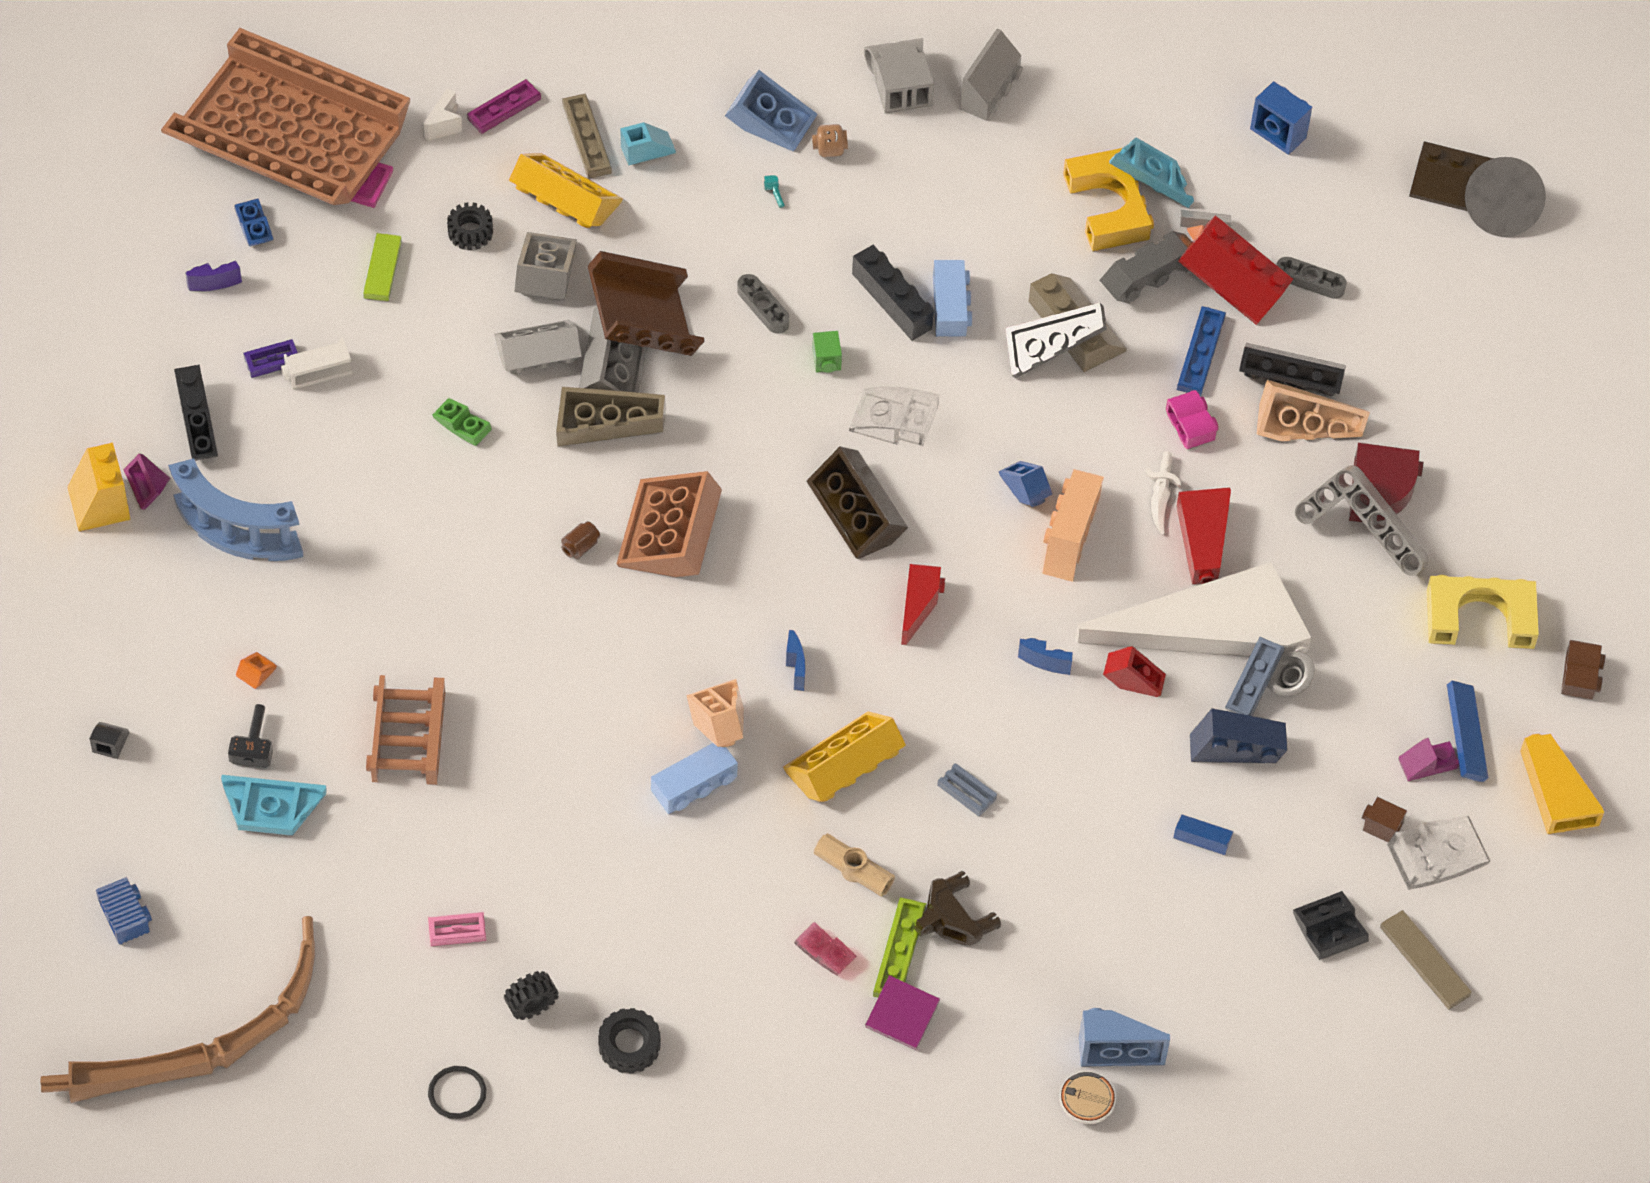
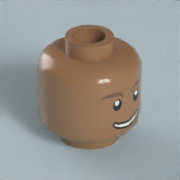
[812,124,848,157]

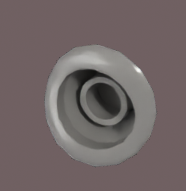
[1267,652,1315,696]

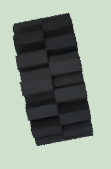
[447,202,493,250]
[504,971,559,1020]

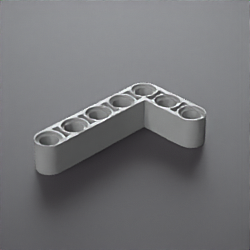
[1295,465,1429,576]

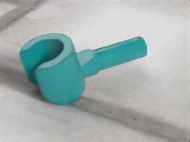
[764,175,785,208]

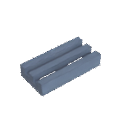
[937,763,997,817]

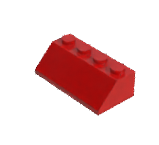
[1178,215,1293,325]

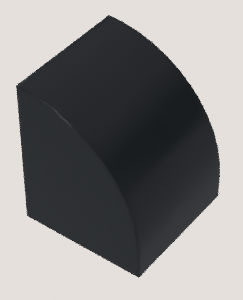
[89,722,130,759]

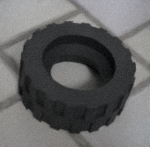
[598,1008,661,1074]

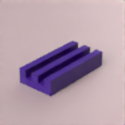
[243,339,298,378]

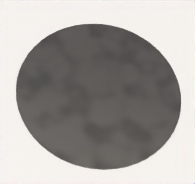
[1465,157,1546,237]

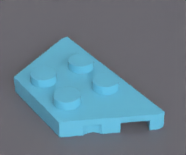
[1109,137,1194,208]
[221,775,327,836]

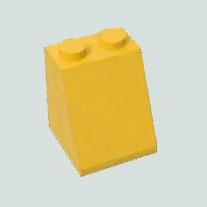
[68,442,131,532]

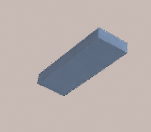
[1225,637,1285,716]

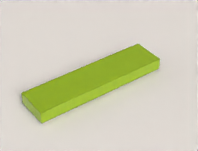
[873,897,927,998]

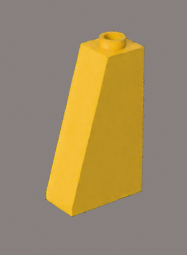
[1520,734,1604,834]

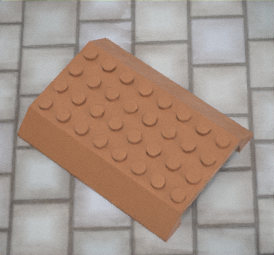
[161,28,410,205]

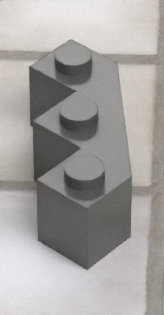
[1099,231,1192,304]

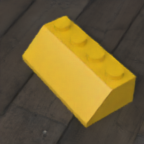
[509,153,623,228]
[783,711,906,802]

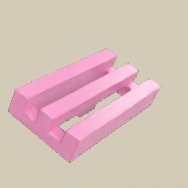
[428,912,486,946]

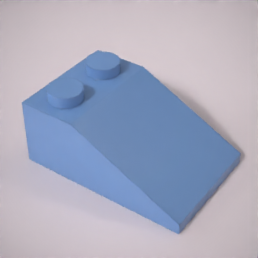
[725,70,817,151]
[1079,1008,1170,1067]

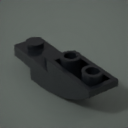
[174,364,218,461]

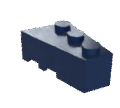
[1190,708,1288,764]

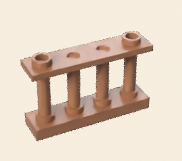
[366,675,446,785]

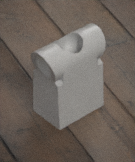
[864,38,934,113]

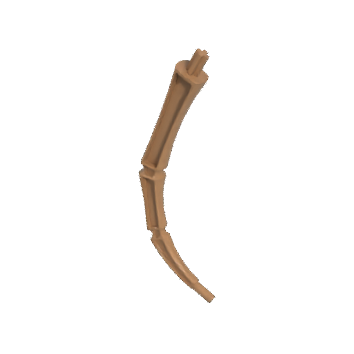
[40,916,315,1103]

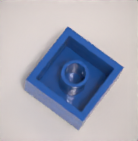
[1250,81,1313,155]

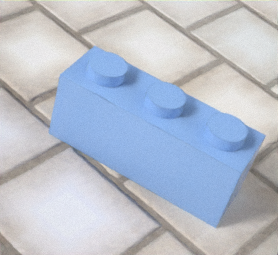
[933,260,972,337]
[651,743,738,814]

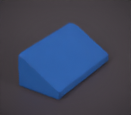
[1173,814,1234,855]

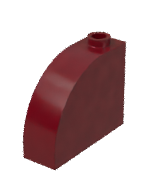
[1349,443,1424,522]

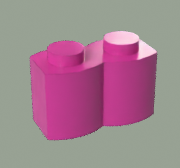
[1166,390,1219,449]

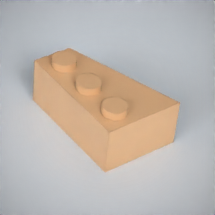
[686,679,744,747]

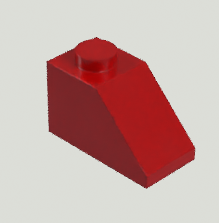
[1103,646,1166,697]

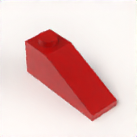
[901,564,945,645]

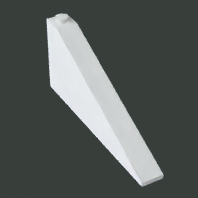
[1076,562,1311,657]

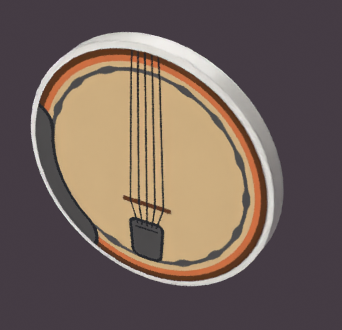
[1059,1071,1116,1124]

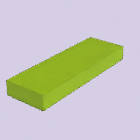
[363,233,402,301]

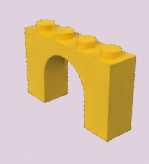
[1063,148,1154,252]

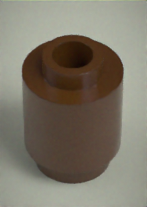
[561,521,600,559]

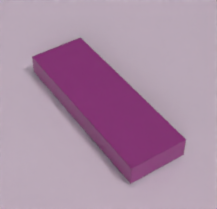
[467,79,541,134]

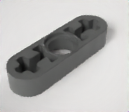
[1276,257,1347,299]
[737,274,790,334]

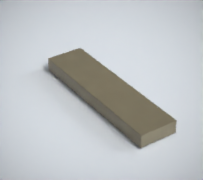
[562,93,612,179]
[1380,910,1472,1010]

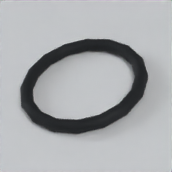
[428,1066,487,1119]

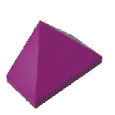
[123,453,171,510]

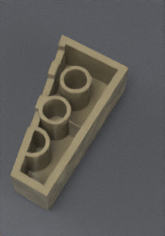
[556,387,666,447]

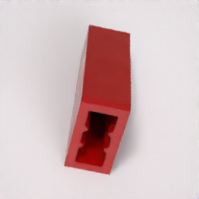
[1176,487,1231,585]

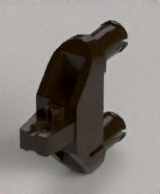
[914,871,1001,945]

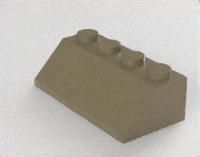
[1028,273,1127,372]

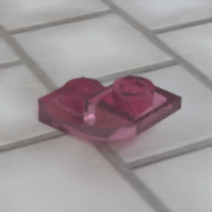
[794,921,857,976]

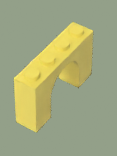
[1427,575,1539,649]

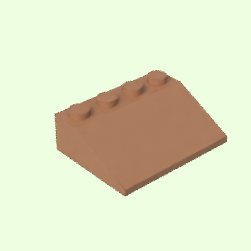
[616,471,722,577]

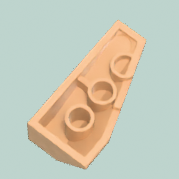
[1256,380,1370,441]

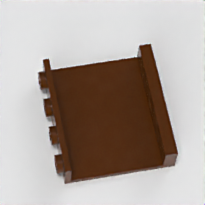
[588,251,705,356]

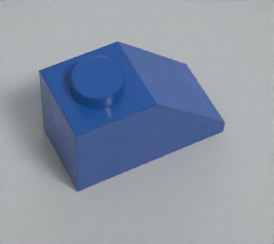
[998,461,1053,507]

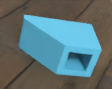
[620,122,676,166]

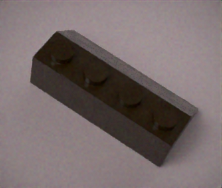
[1409,141,1494,211]
[806,446,909,559]

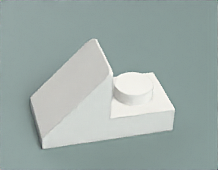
[423,89,462,140]

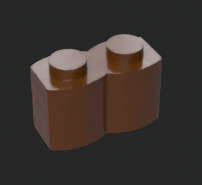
[1561,640,1606,700]

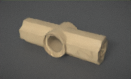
[814,833,895,897]

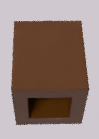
[1361,796,1407,844]

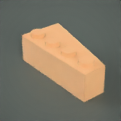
[1042,469,1104,582]

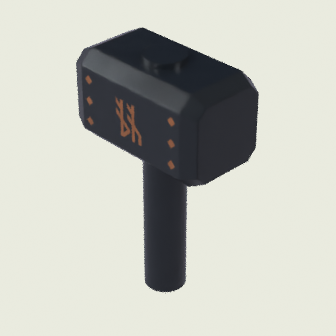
[228,704,273,768]

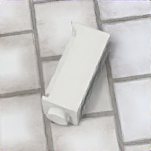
[281,336,352,389]

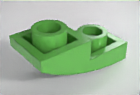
[432,398,492,446]

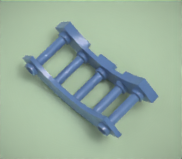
[168,458,304,561]

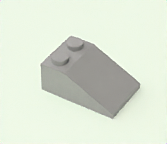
[514,232,577,300]

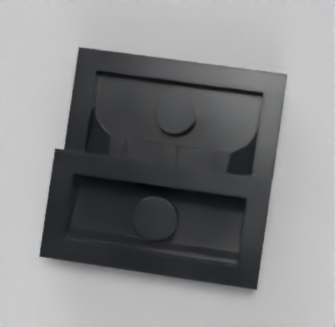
[1293,891,1369,960]

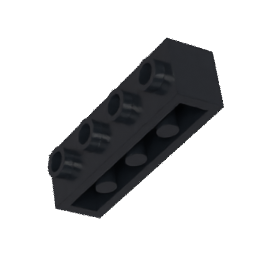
[852,244,934,341]
[1239,342,1346,396]

